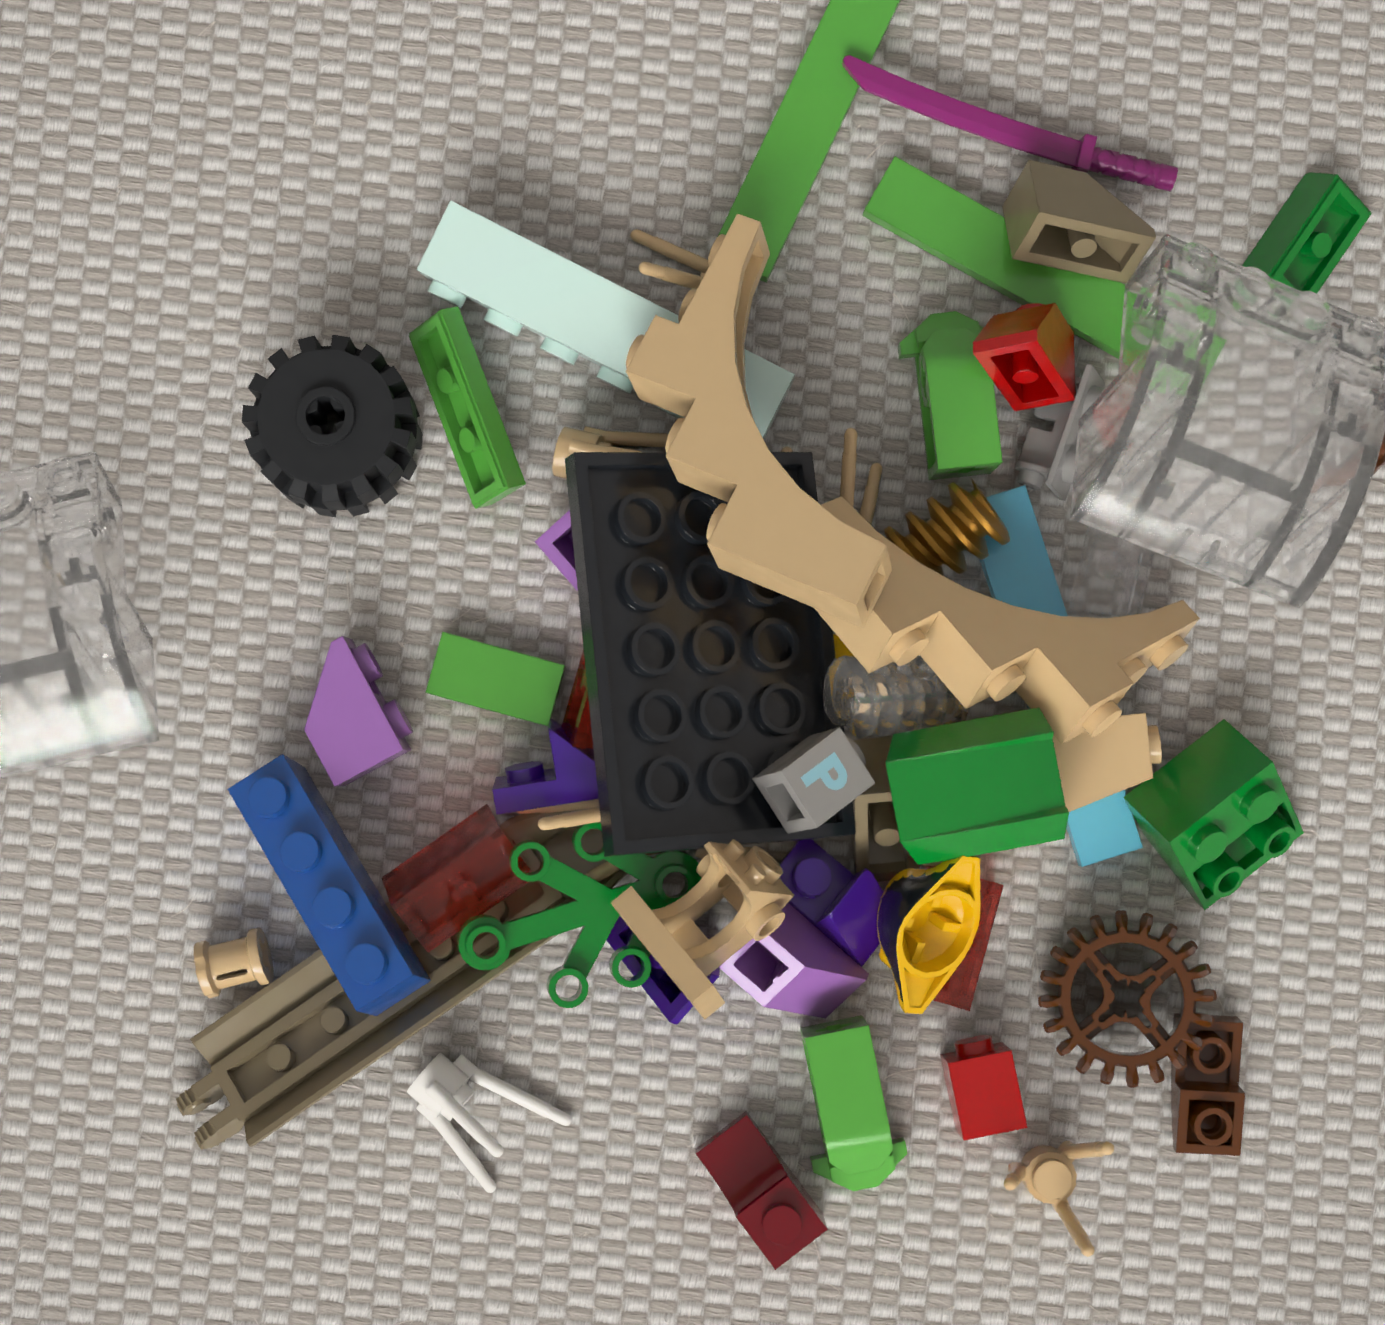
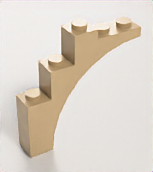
[626,214,893,628]
[814,496,1200,744]

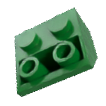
[1123,719,1304,910]

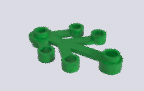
[457,822,702,1008]

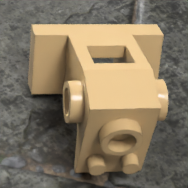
[611,839,794,1020]

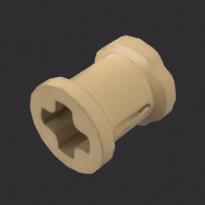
[193,927,274,998]

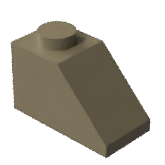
[1002,160,1156,283]
[851,736,920,882]

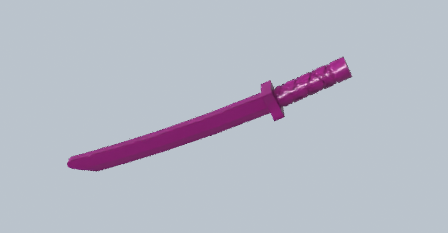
[842,55,1178,192]

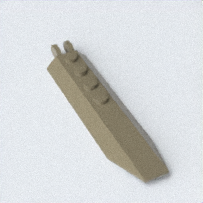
[176,810,628,1150]

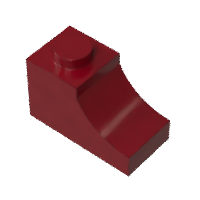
[696,1111,828,1270]

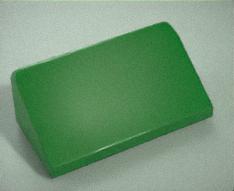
[1239,172,1372,315]

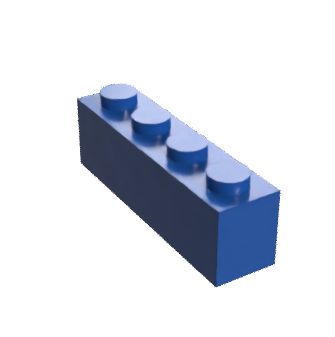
[227,754,431,1016]

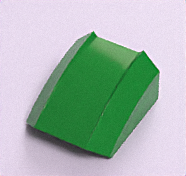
[885,707,1069,865]

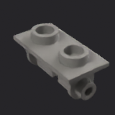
[1015,364,1108,501]

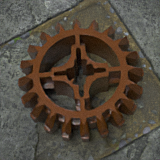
[1038,910,1217,1088]

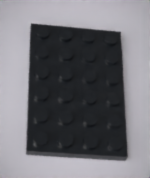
[565,452,856,857]

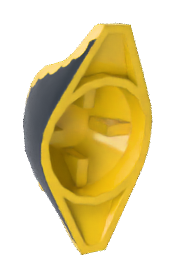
[877,855,980,1014]

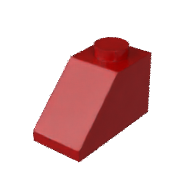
[973,303,1076,411]

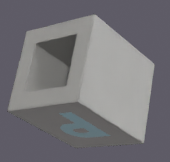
[752,727,875,834]

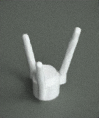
[407,1053,572,1193]

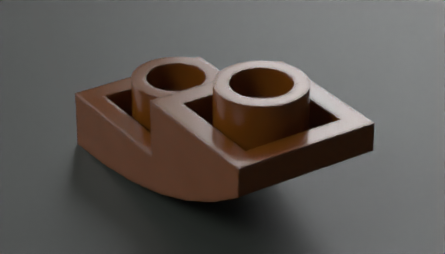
[1171,1013,1245,1156]

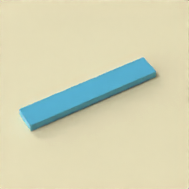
[979,485,1143,867]

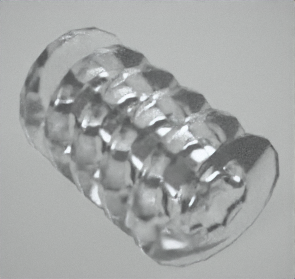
[823,655,969,739]

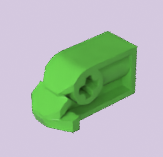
[898,311,1003,481]
[800,1015,907,1191]

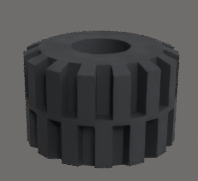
[242,335,423,517]

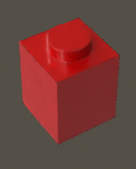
[940,1035,1028,1141]

